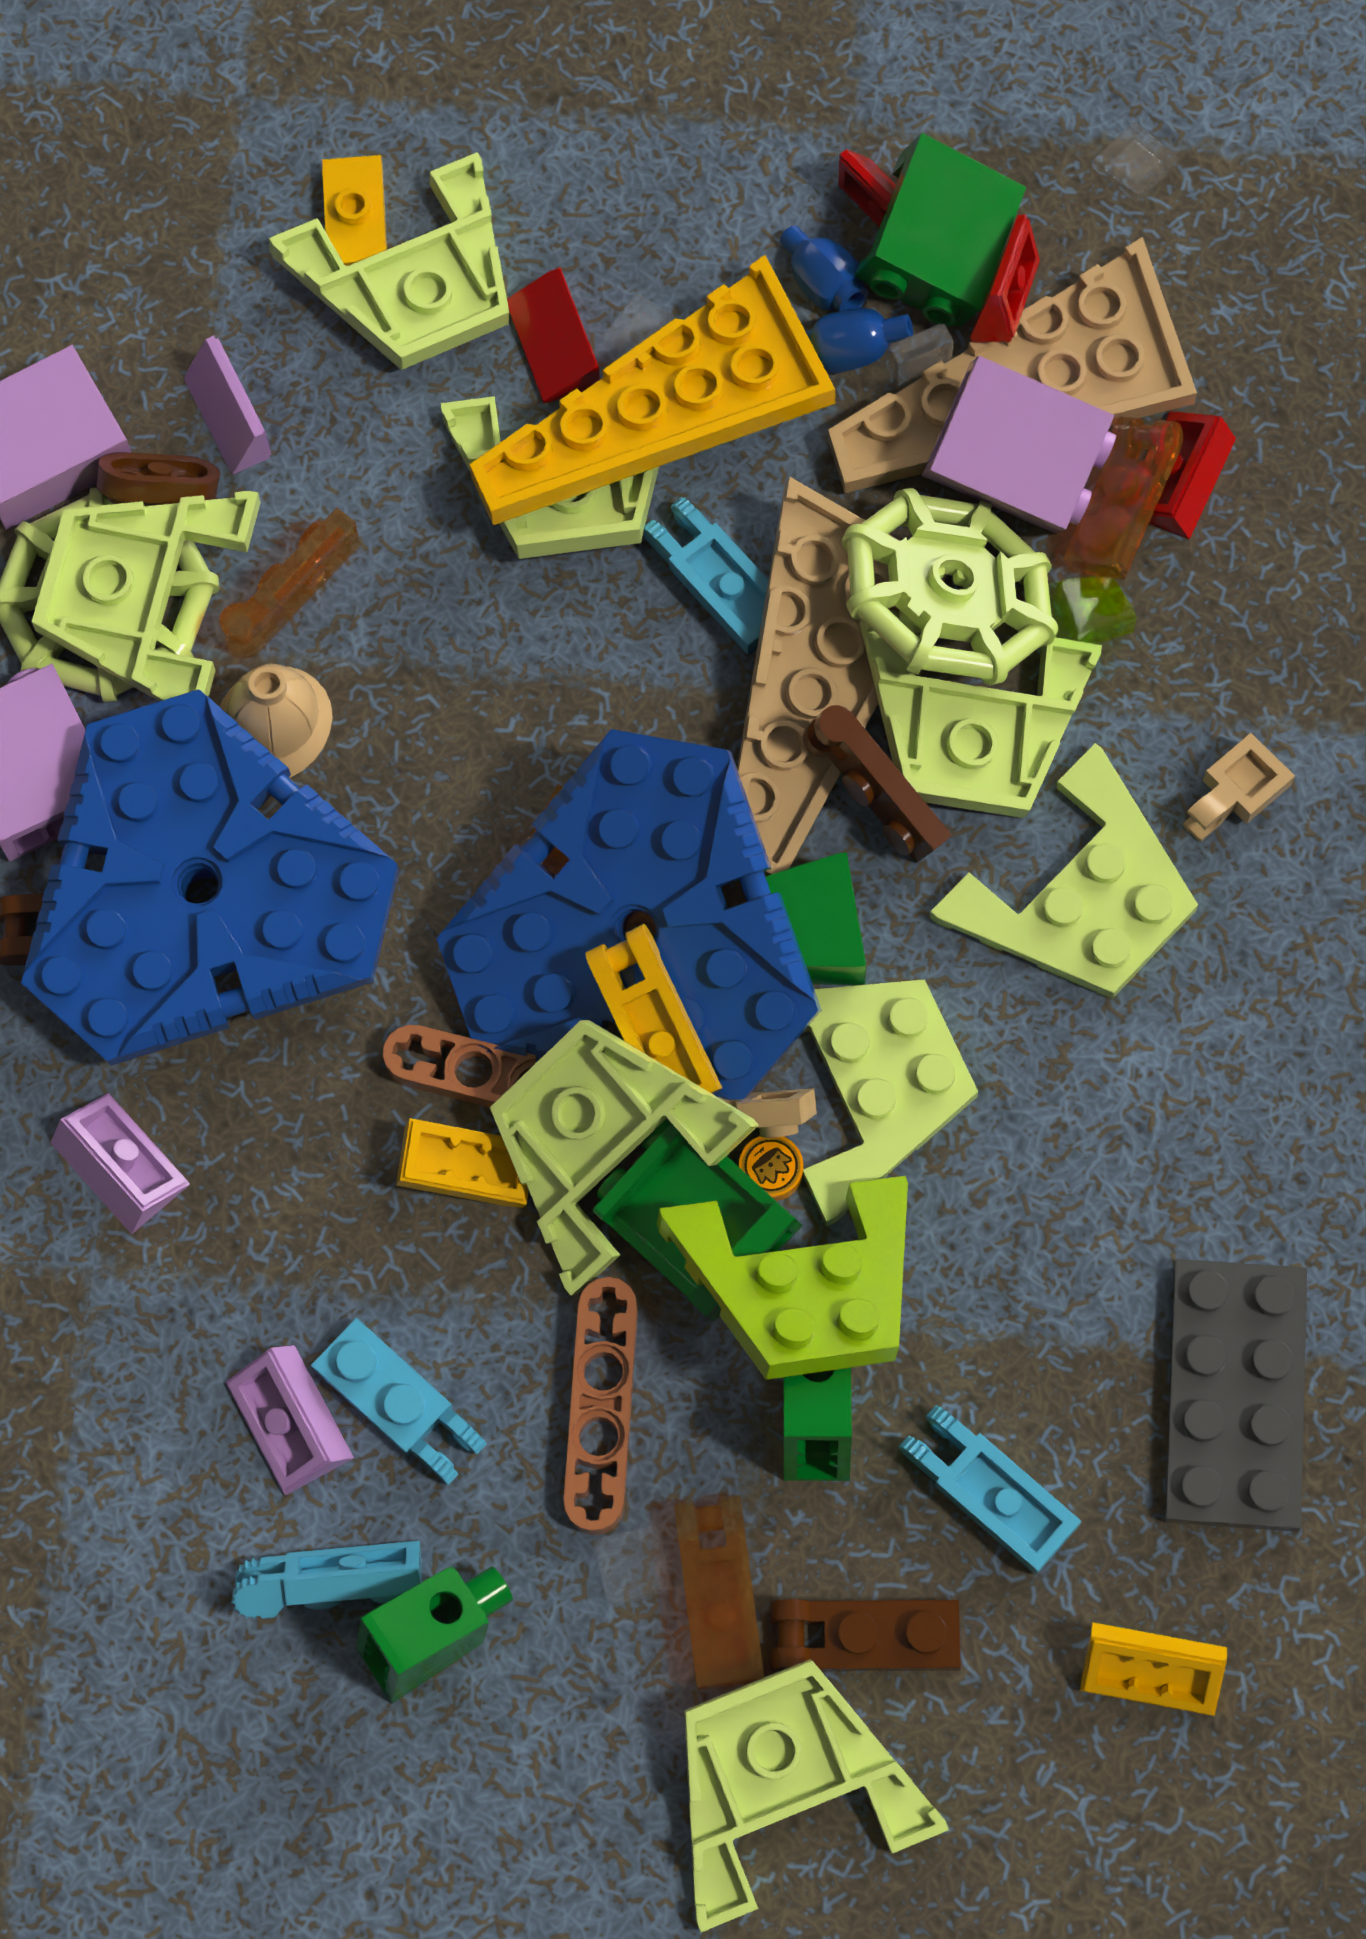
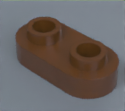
[96,452,220,504]

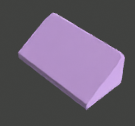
[184,335,271,474]
[50,1093,190,1234]
[225,1345,354,1496]

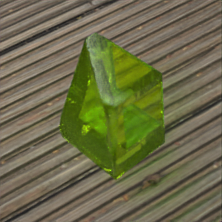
[1055,576,1137,644]

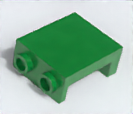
[855,133,1026,327]
[593,1119,803,1322]

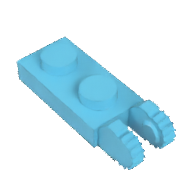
[643,497,768,655]
[311,1317,487,1485]
[898,1405,1082,1575]
[232,1540,422,1619]

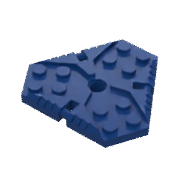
[21,689,399,1066]
[436,729,822,1100]

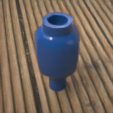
[780,225,869,311]
[805,308,913,373]

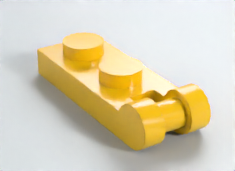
[585,924,722,1094]

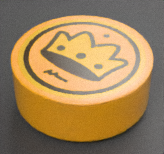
[739,1136,804,1201]

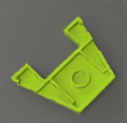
[657,1176,908,1380]

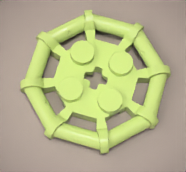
[0,488,219,702]
[842,488,1058,685]

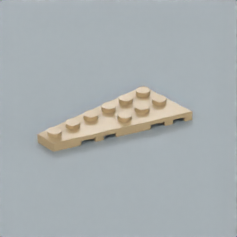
[828,237,1197,494]
[737,477,948,876]

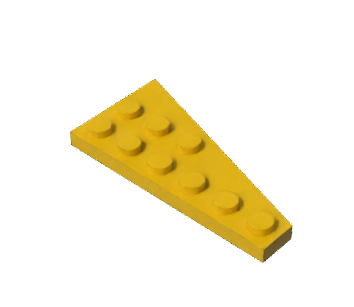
[469,255,836,525]

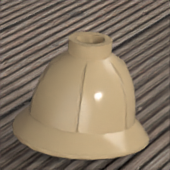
[219,664,333,778]

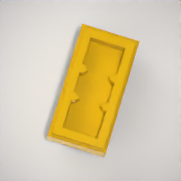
[322,155,387,266]
[396,1118,529,1208]
[1080,1622,1227,1716]

